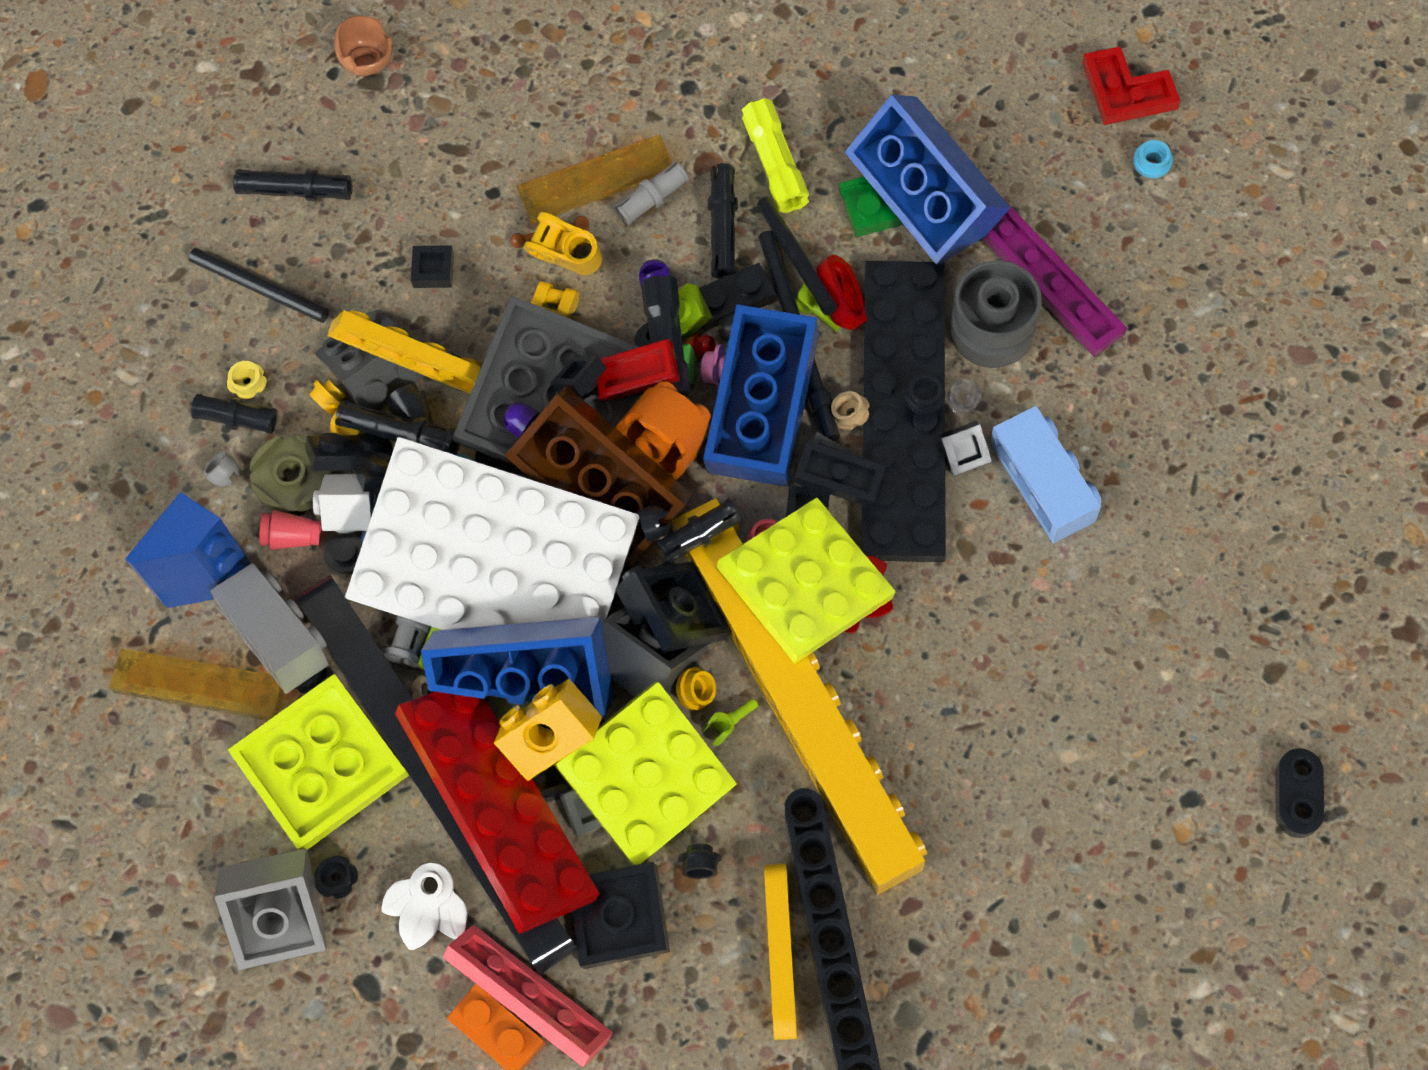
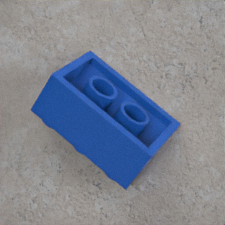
[125,492,251,608]

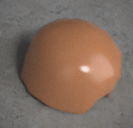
[335,15,393,77]

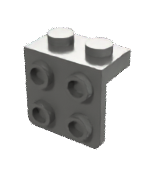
[316,310,424,410]

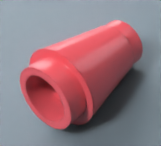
[259,509,321,550]

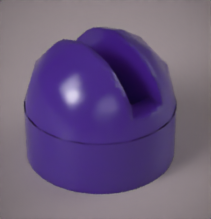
[639,259,670,286]
[504,403,540,439]

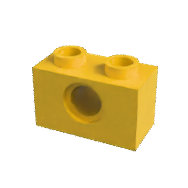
[494,679,602,781]

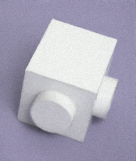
[313,474,376,534]

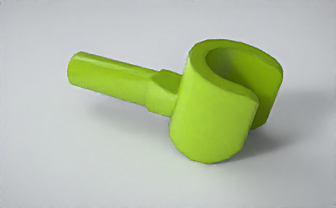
[796,283,841,332]
[702,698,758,746]

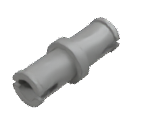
[613,161,689,226]

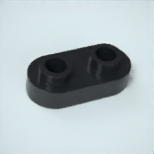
[1275,748,1324,838]

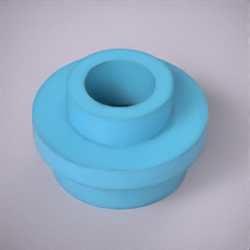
[1133,140,1173,178]

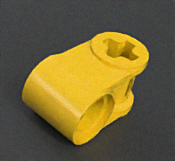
[523,212,603,276]

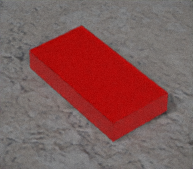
[597,339,680,402]

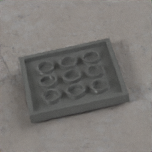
[453,295,646,467]

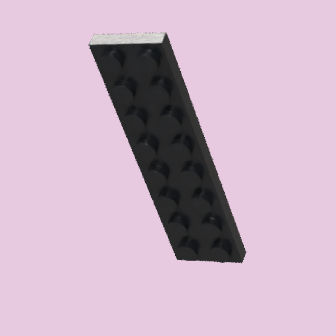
[861,261,946,562]

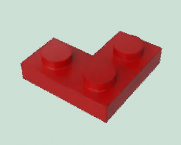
[1082,46,1180,125]

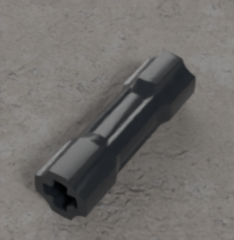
[641,275,691,398]

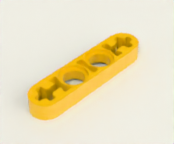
[764,863,797,1040]

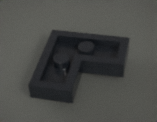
[305,433,394,492]

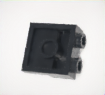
[615,561,732,652]

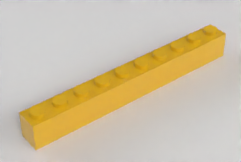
[672,498,927,895]

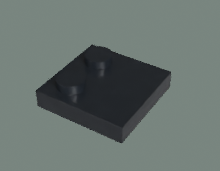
[572,862,670,969]

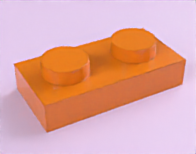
[446,984,545,1070]

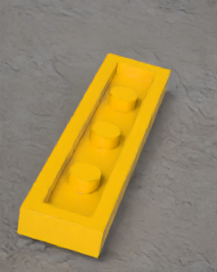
[327,310,482,394]

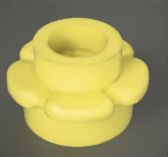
[227,361,267,399]

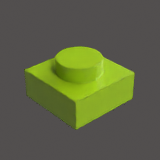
[678,283,712,340]

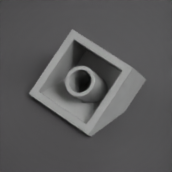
[214,848,326,970]

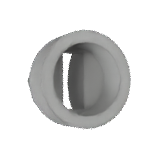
[203,451,240,487]

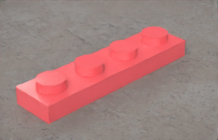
[443,925,613,1067]

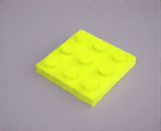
[717,498,896,664]
[228,674,409,850]
[554,681,737,866]

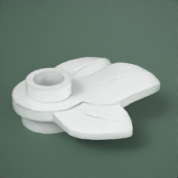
[382,862,468,950]

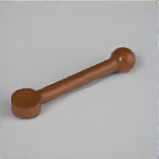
[510,216,589,248]

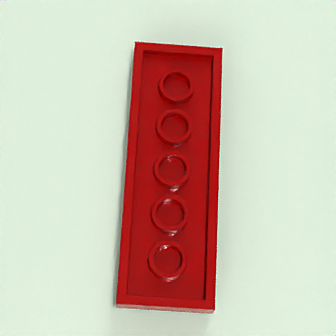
[395,692,600,934]

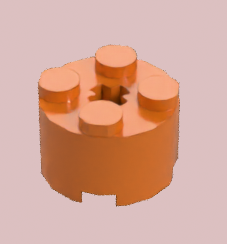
[616,381,712,480]

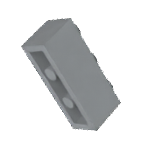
[210,563,329,694]

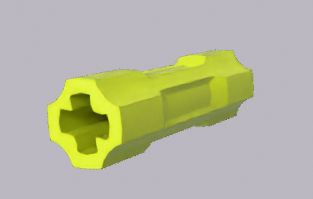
[742,98,809,213]

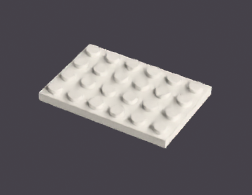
[345,437,640,630]

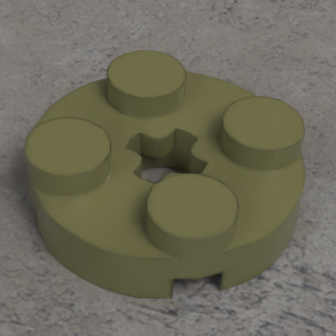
[250,434,334,516]

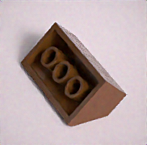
[505,385,691,565]

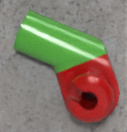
[683,333,716,386]

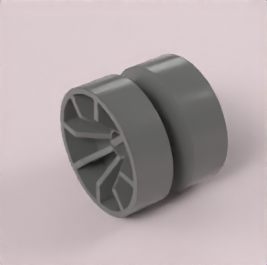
[950,260,1042,368]

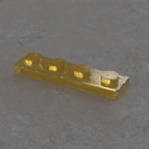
[516,134,673,224]
[109,648,284,721]

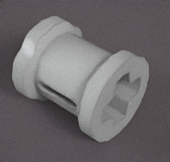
[383,616,431,668]

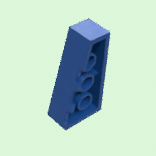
[421,616,614,717]

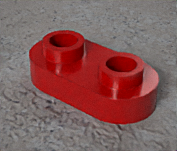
[816,255,868,330]

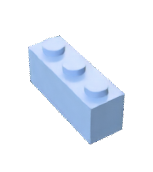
[990,406,1102,544]

